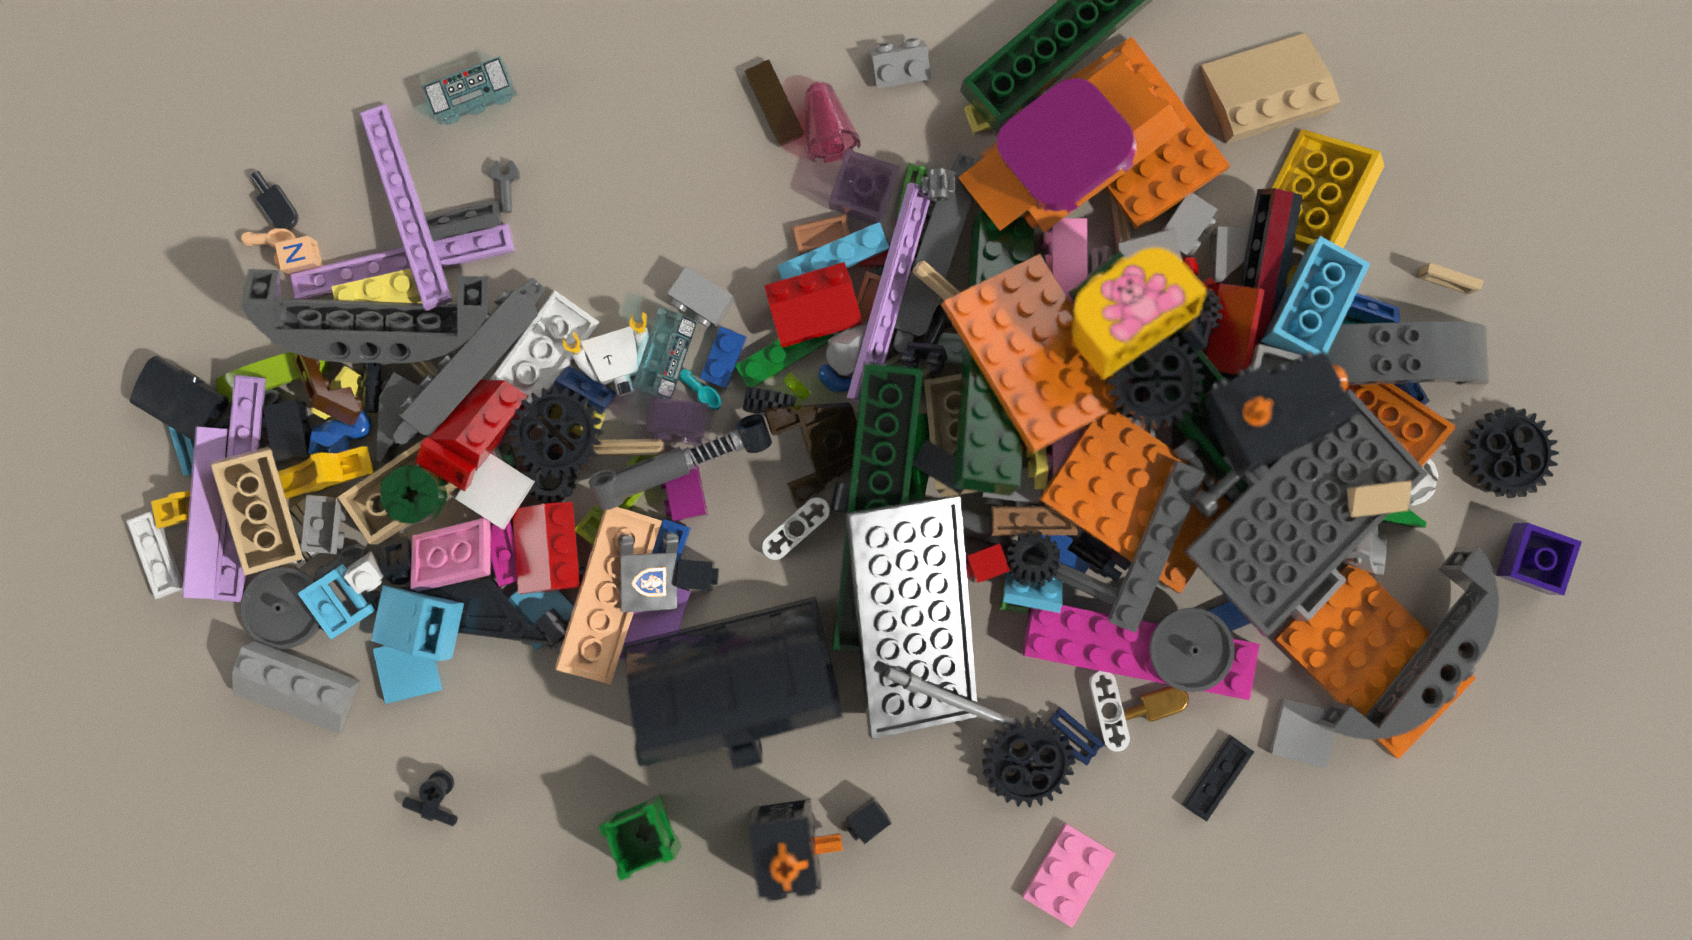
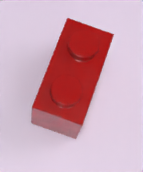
[965,544,1010,583]

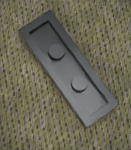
[425,200,501,241]

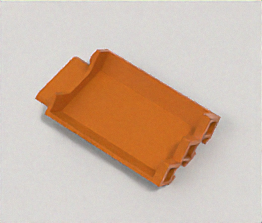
[958,52,1185,232]

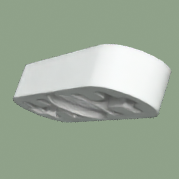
[762,497,831,560]
[1089,670,1130,752]

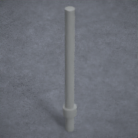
[885,667,1022,728]

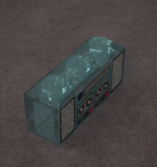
[422,56,517,125]
[632,307,697,401]

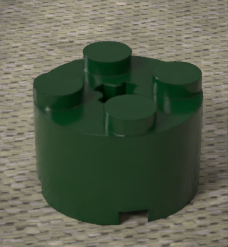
[380,465,447,524]

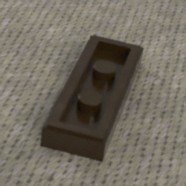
[744,59,805,147]

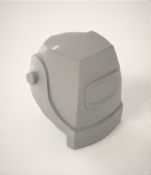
[826,322,890,377]
[1342,526,1387,575]

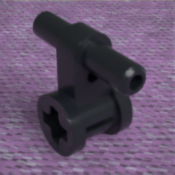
[402,770,458,827]

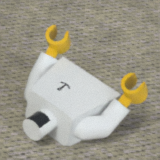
[562,312,651,397]

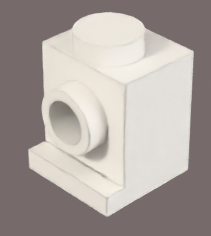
[344,551,385,594]

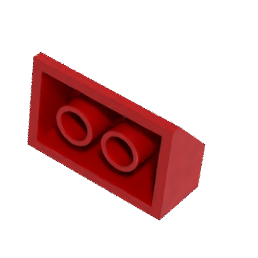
[764,262,863,348]
[1201,283,1264,374]
[429,380,528,471]
[512,502,580,594]

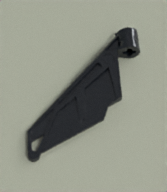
[366,578,568,648]

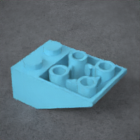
[371,585,464,661]

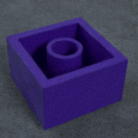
[1496,522,1582,596]

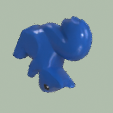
[308,410,372,455]

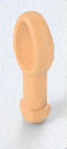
[241,228,296,249]

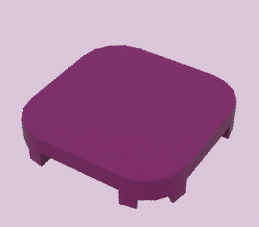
[997,78,1137,213]

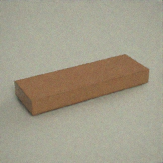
[991,507,1078,536]

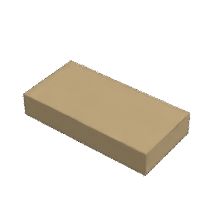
[1417,263,1484,295]

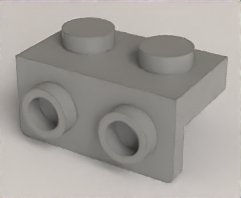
[870,38,931,89]
[301,495,347,554]

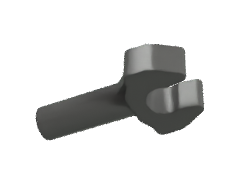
[490,160,520,213]

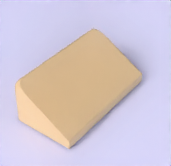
[1347,481,1411,517]

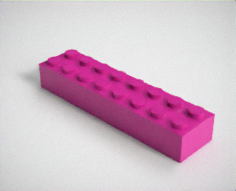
[1021,605,1260,700]

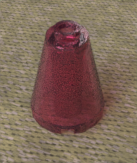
[805,81,861,163]

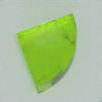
[784,372,811,401]

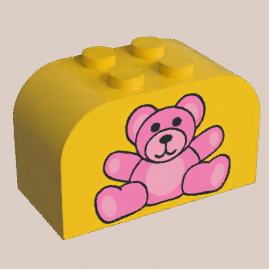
[1072,248,1206,380]

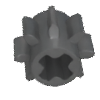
[921,168,955,201]

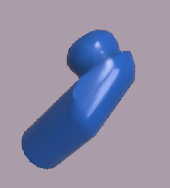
[818,364,852,392]

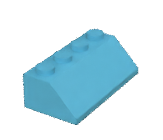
[1261,236,1371,355]

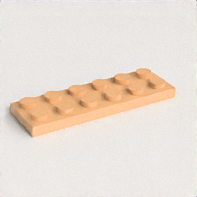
[555,507,662,685]

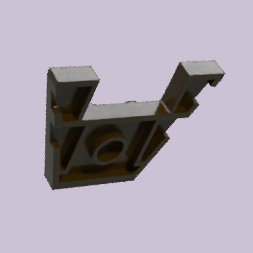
[763,402,857,509]

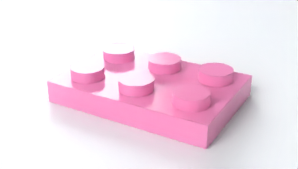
[411,518,490,592]
[1022,822,1115,927]

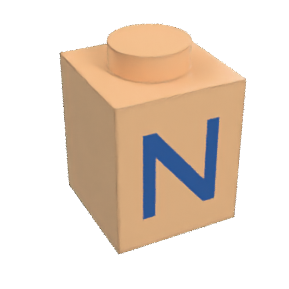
[274,236,322,275]

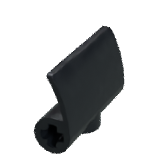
[130,356,229,441]

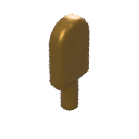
[1123,685,1189,722]

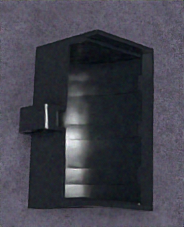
[623,596,843,770]

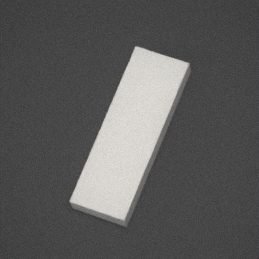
[126,510,183,599]

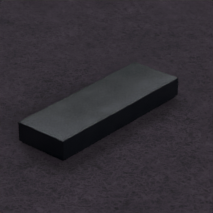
[1182,735,1254,822]

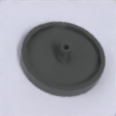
[241,567,321,649]
[1149,608,1234,692]

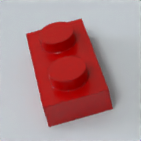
[416,437,476,492]

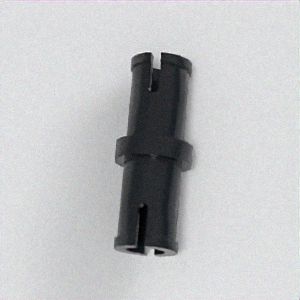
[360,363,383,413]

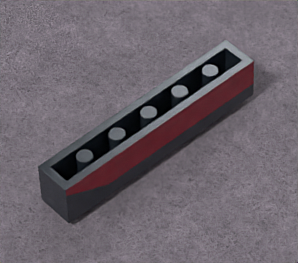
[1240,188,1302,347]

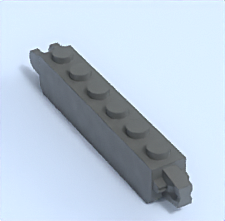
[892,154,974,355]
[391,278,545,445]

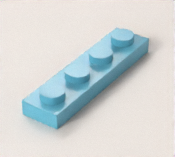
[777,222,890,280]

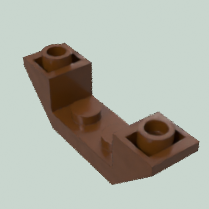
[293,353,362,425]

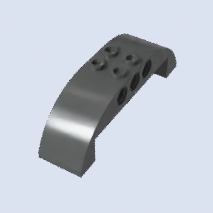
[241,269,488,364]
[1327,321,1489,385]
[1316,547,1499,740]

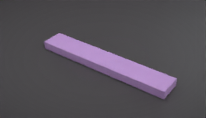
[182,427,228,599]

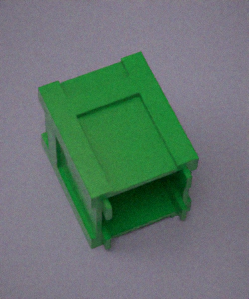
[598,794,682,881]

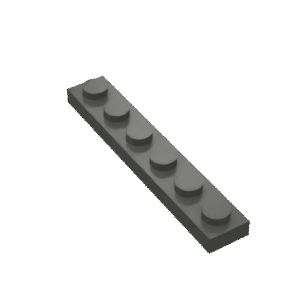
[1107,460,1205,633]

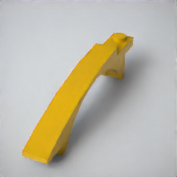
[151,446,374,529]

